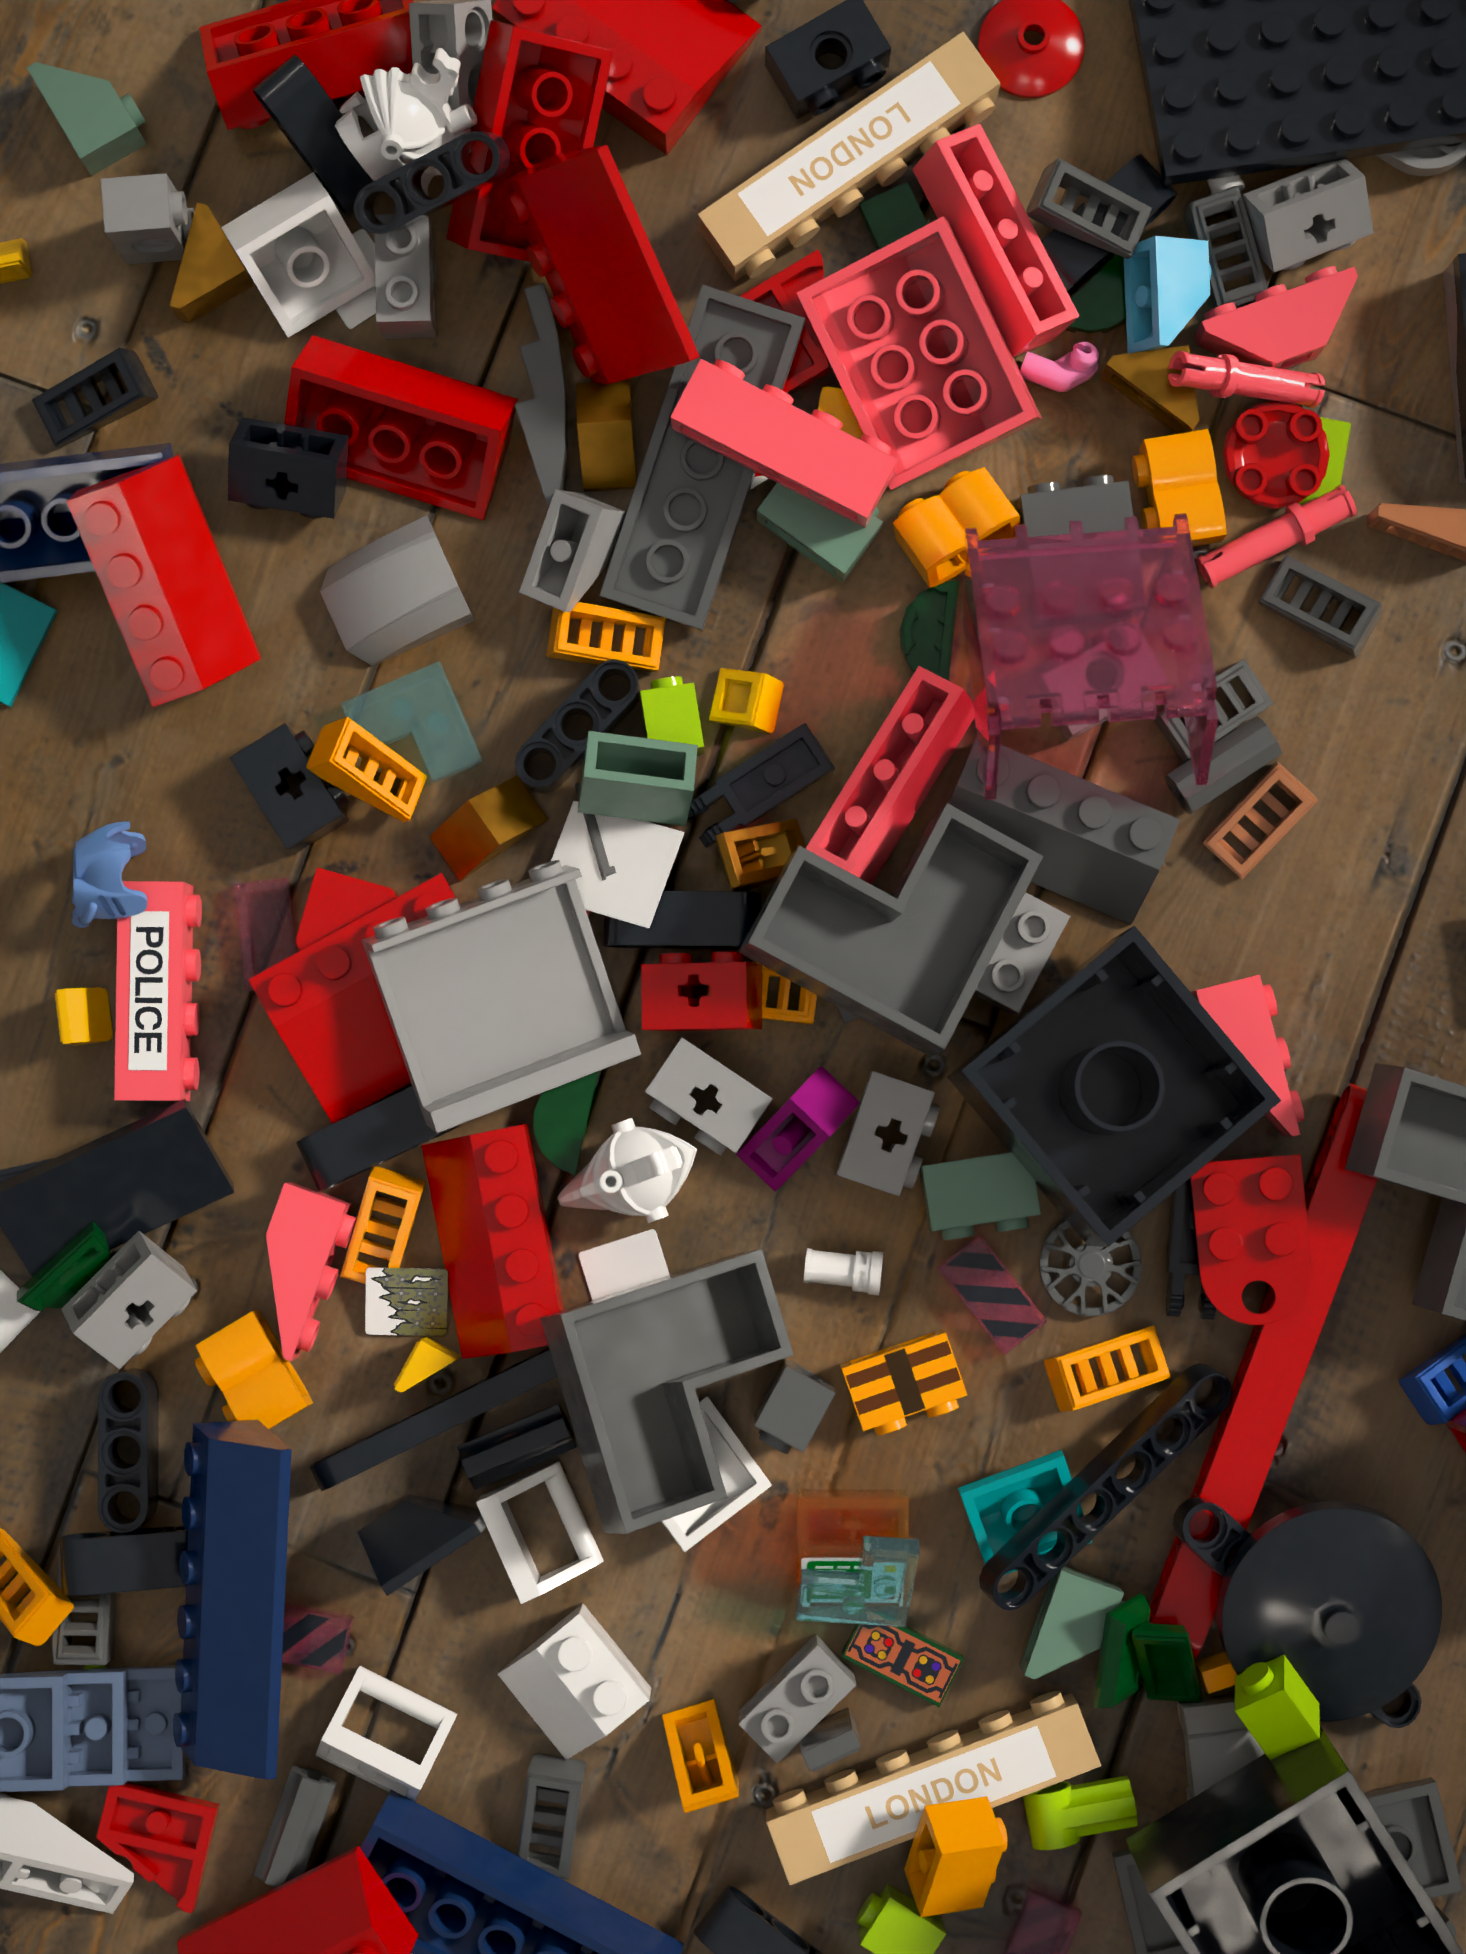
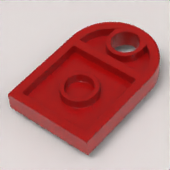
[1190,1154,1312,1325]

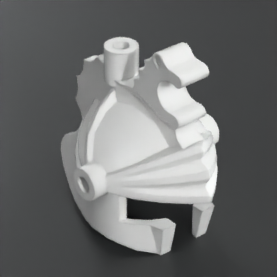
[335,48,477,197]
[557,1118,697,1223]

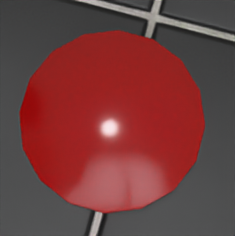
[1222,401,1330,509]

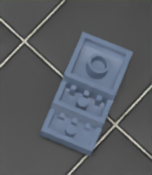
[0,1665,186,1792]

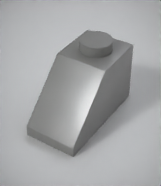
[519,489,627,612]

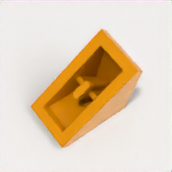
[662,1699,739,1813]

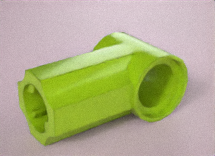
[1023,1775,1138,1850]

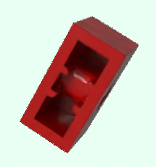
[641,952,762,1032]

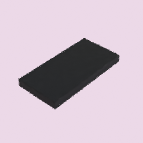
[0,1099,235,1277]

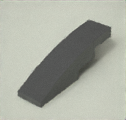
[515,283,568,509]

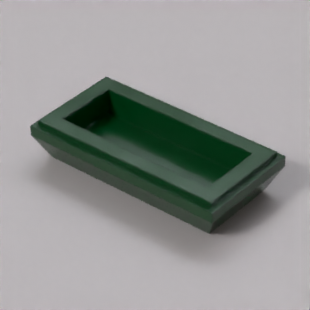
[1093,1593,1151,1709]
[1132,1623,1203,1703]

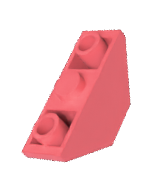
[1194,266,1358,369]

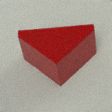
[295,867,399,950]

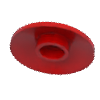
[978,0,1085,98]

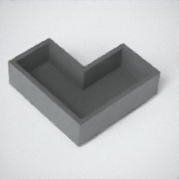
[739,803,1043,1057]
[1345,1063,1466,1321]
[540,1249,794,1534]

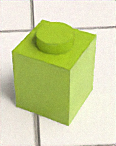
[640,676,705,755]
[1234,1655,1320,1760]
[856,1883,946,1954]

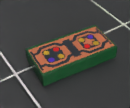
[841,1605,964,1707]

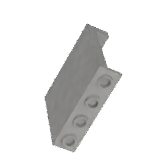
[362,860,641,1133]

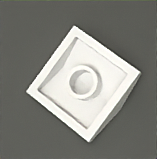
[661,1396,772,1552]

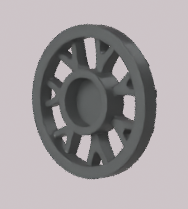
[1039,1220,1142,1316]

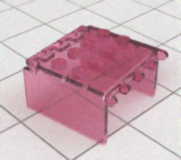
[963,513,1218,800]

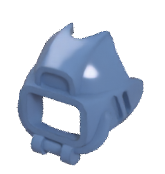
[72,821,148,928]

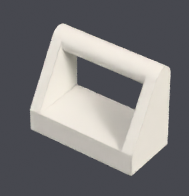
[476,1461,604,1604]
[316,1666,457,1802]

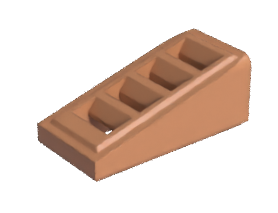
[1367,503,1466,562]
[1202,761,1318,879]

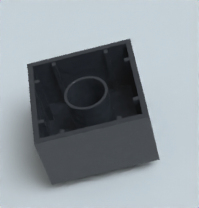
[947,926,1281,1247]
[1126,1726,1464,1954]

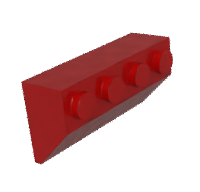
[199,0,413,130]
[446,20,614,262]
[284,335,518,520]
[66,454,262,707]
[421,1124,564,1359]
[177,1845,419,1954]

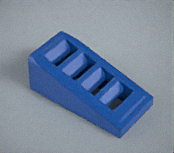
[1399,1334,1466,1425]

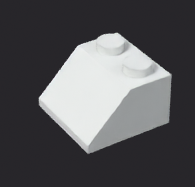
[221,172,375,338]
[498,1603,651,1760]

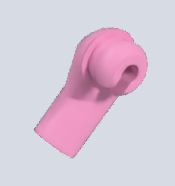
[1020,342,1099,392]

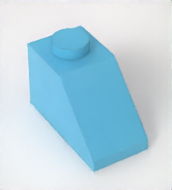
[1124,236,1211,353]

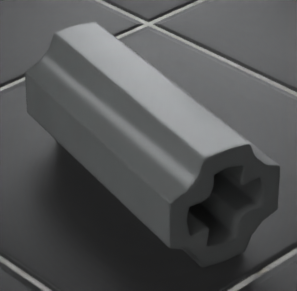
[1164,716,1283,815]
[254,1766,337,1887]

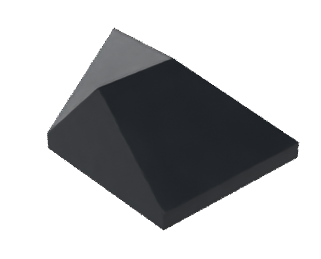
[358,1494,486,1596]

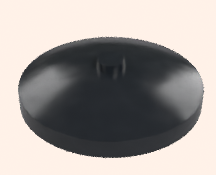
[1217,1501,1442,1722]

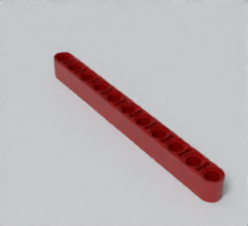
[1149,1083,1378,1661]

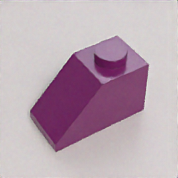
[736,1066,860,1192]

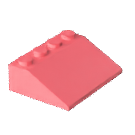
[797,216,1042,491]

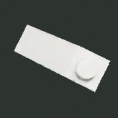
[0,1793,134,1914]

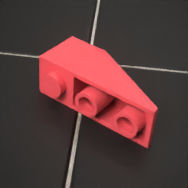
[1191,975,1304,1137]
[266,1182,357,1361]

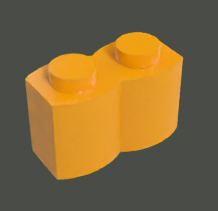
[1132,429,1227,553]
[893,467,1021,588]
[194,1310,313,1430]

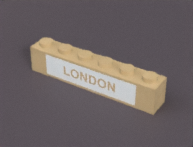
[697,31,1001,282]
[766,1691,1101,1885]

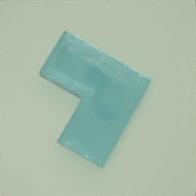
[340,661,484,783]
[796,1536,920,1627]

